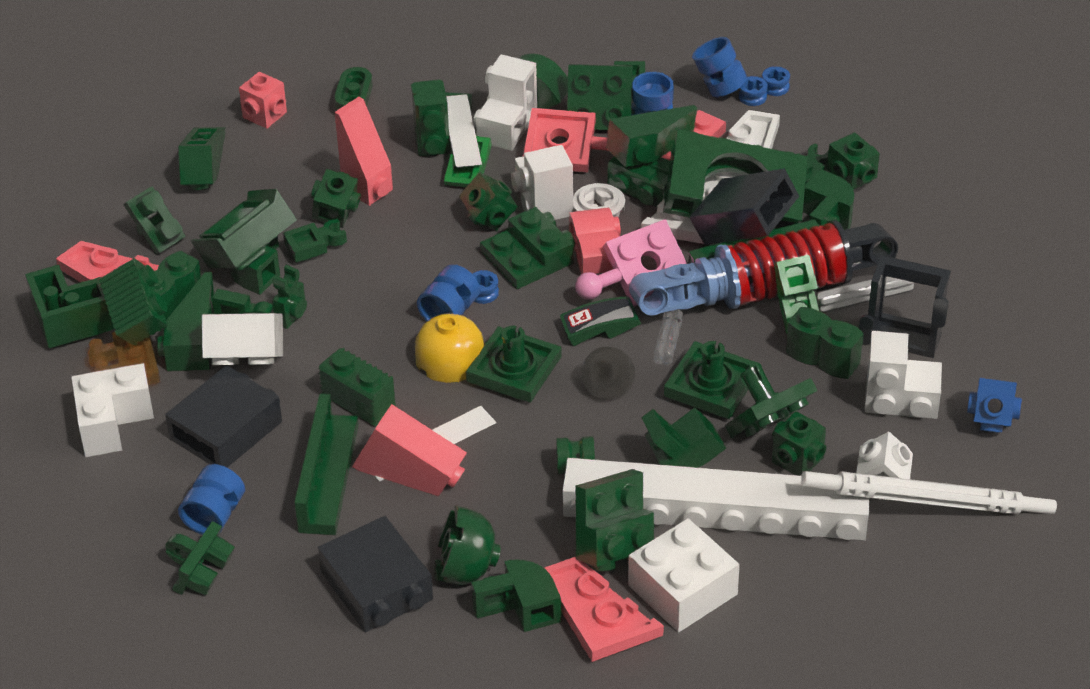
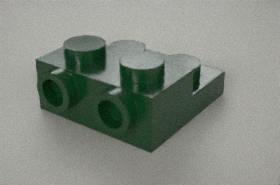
[480,207,575,290]
[575,469,654,571]

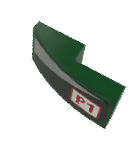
[560,296,641,346]

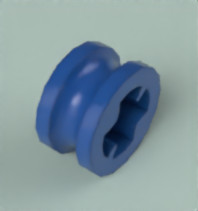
[762,66,790,96]
[739,76,768,106]
[473,270,499,304]

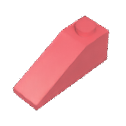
[335,97,393,206]

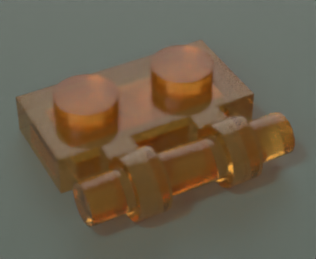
[87,332,161,385]

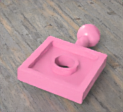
[575,219,687,306]

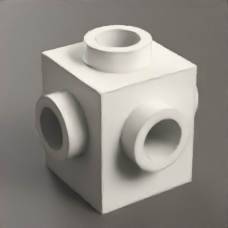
[856,432,913,500]

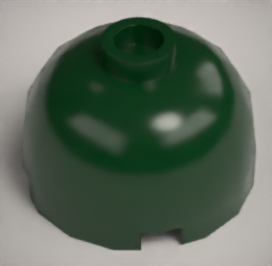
[434,505,501,585]

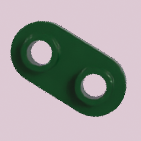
[335,67,373,110]

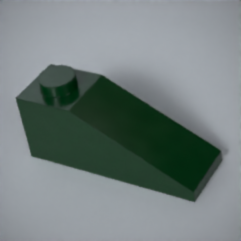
[606,105,697,167]
[178,127,226,190]
[158,272,215,371]

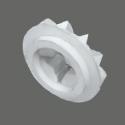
[573,183,625,218]

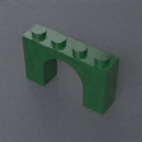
[663,129,808,230]

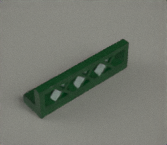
[295,394,359,535]

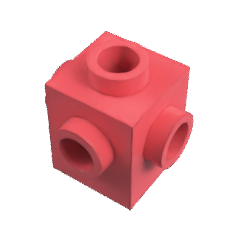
[239,72,287,129]

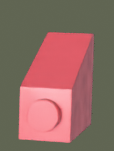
[352,404,467,496]

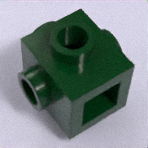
[827,132,880,189]
[311,169,361,228]
[459,172,518,231]
[771,411,827,476]

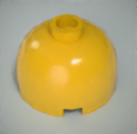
[415,313,484,383]

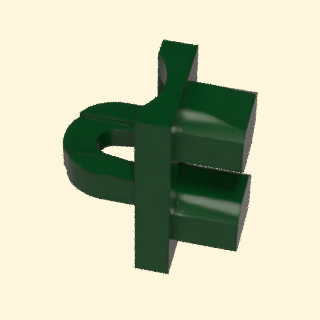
[123,186,186,255]
[165,521,235,596]

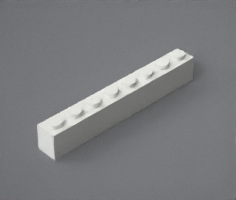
[563,458,869,541]

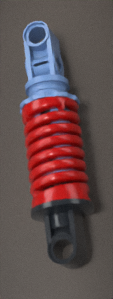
[629,220,899,315]

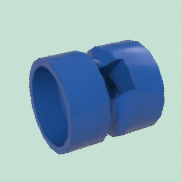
[692,37,747,97]
[632,72,674,115]
[417,265,480,321]
[178,464,245,535]

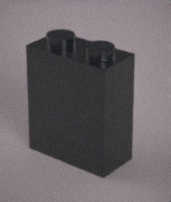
[689,168,799,245]
[165,365,282,468]
[318,515,433,633]

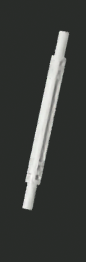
[801,471,1057,515]

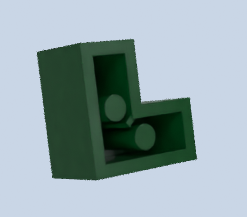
[25,265,115,348]

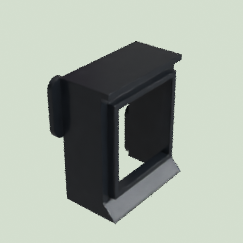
[859,255,951,358]

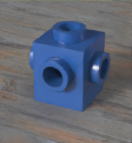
[967,378,1022,433]

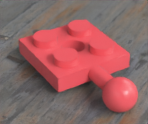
[523,108,609,173]

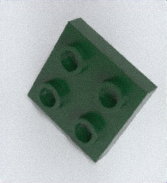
[567,64,633,130]
[466,325,562,403]
[664,341,760,419]
[725,364,818,438]

